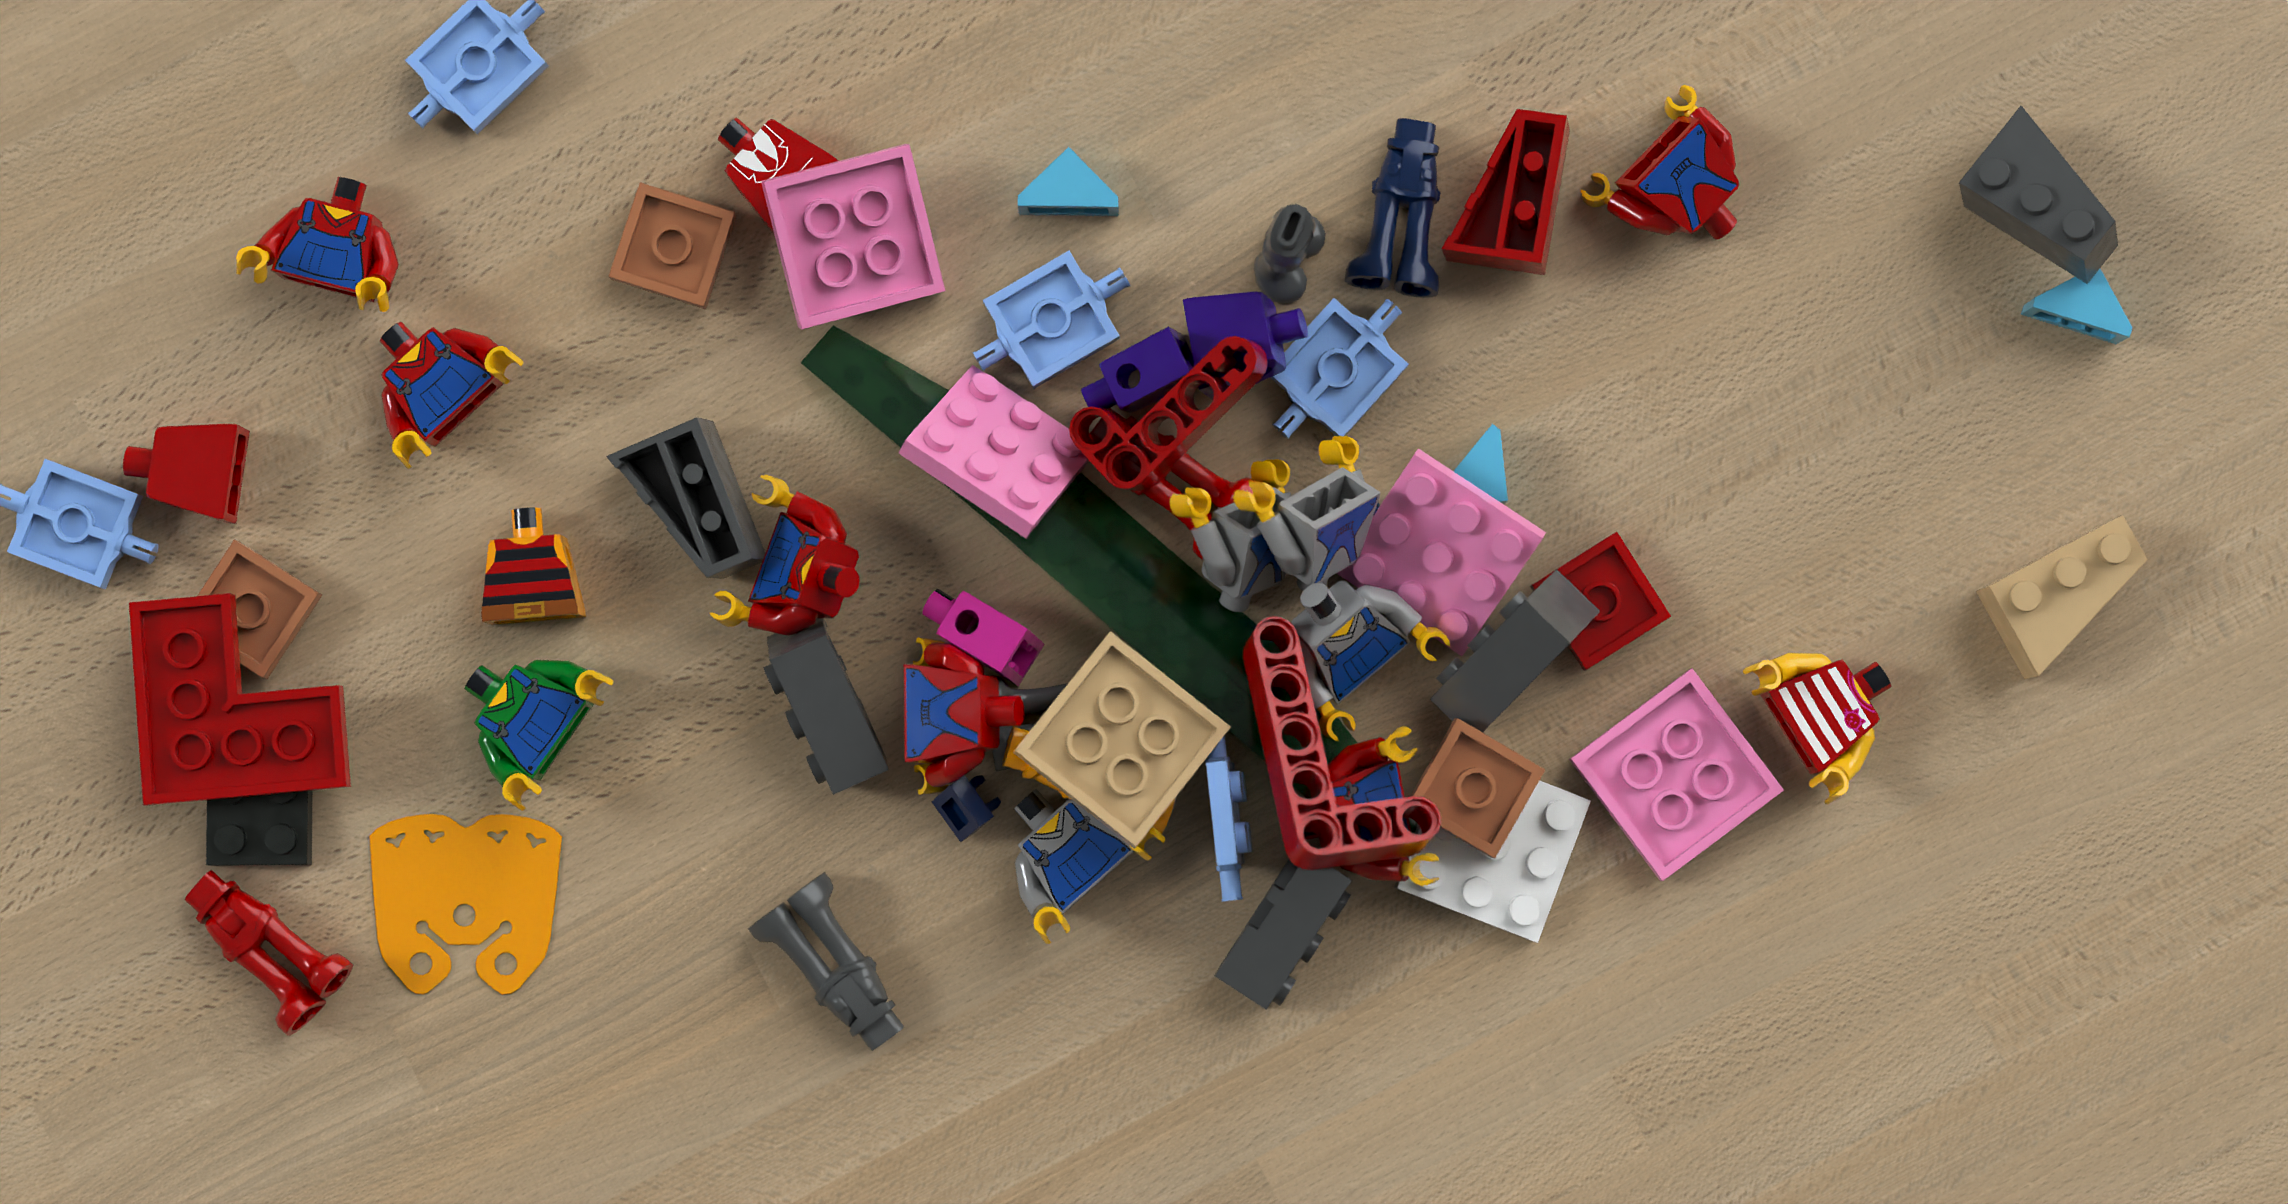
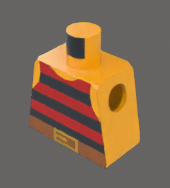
[481,507,586,625]

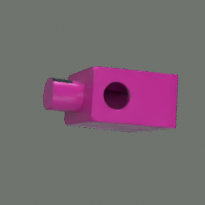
[922,589,1045,686]

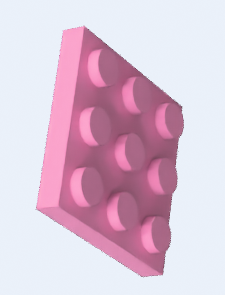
[761,144,945,329]
[899,365,1089,538]
[1336,448,1546,656]
[1569,668,1784,881]

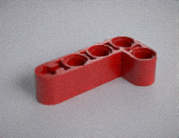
[1069,336,1268,491]

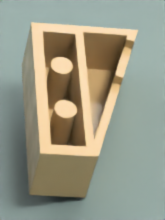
[1976,515,2148,680]

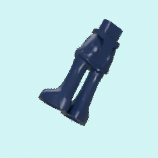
[1345,118,1441,298]

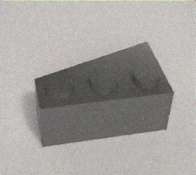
[1430,569,1600,732]
[764,618,889,795]
[1214,859,1352,1009]

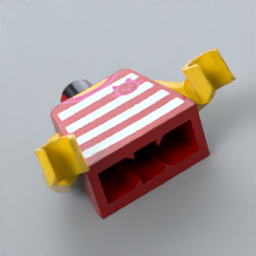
[1743,653,1891,805]

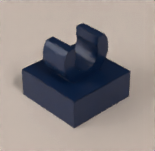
[931,775,1001,842]

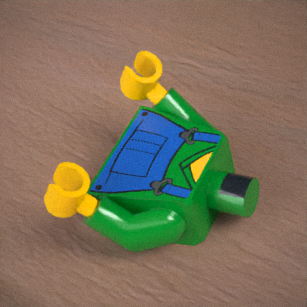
[464,660,613,811]

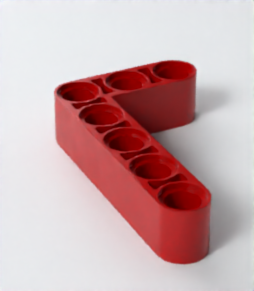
[1243,616,1441,870]

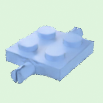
[405,0,549,134]
[973,251,1130,389]
[1270,298,1409,439]
[0,459,159,589]
[1205,735,1252,902]

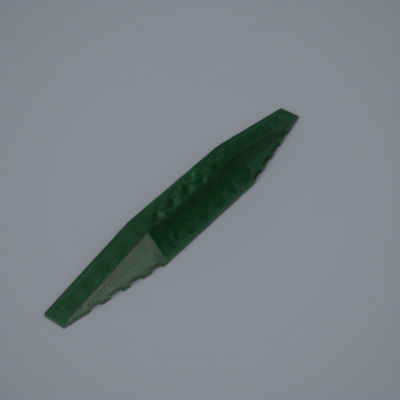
[801,325,1418,834]

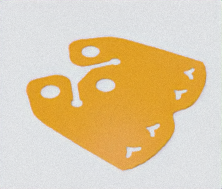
[369,814,562,995]

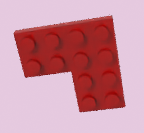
[129,593,351,806]

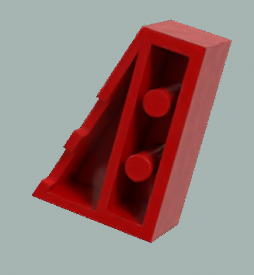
[1442,109,1570,275]

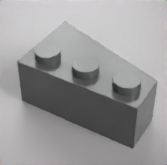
[1959,106,2118,284]
[606,417,765,579]

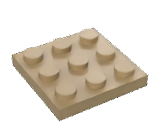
[1013,631,1231,849]

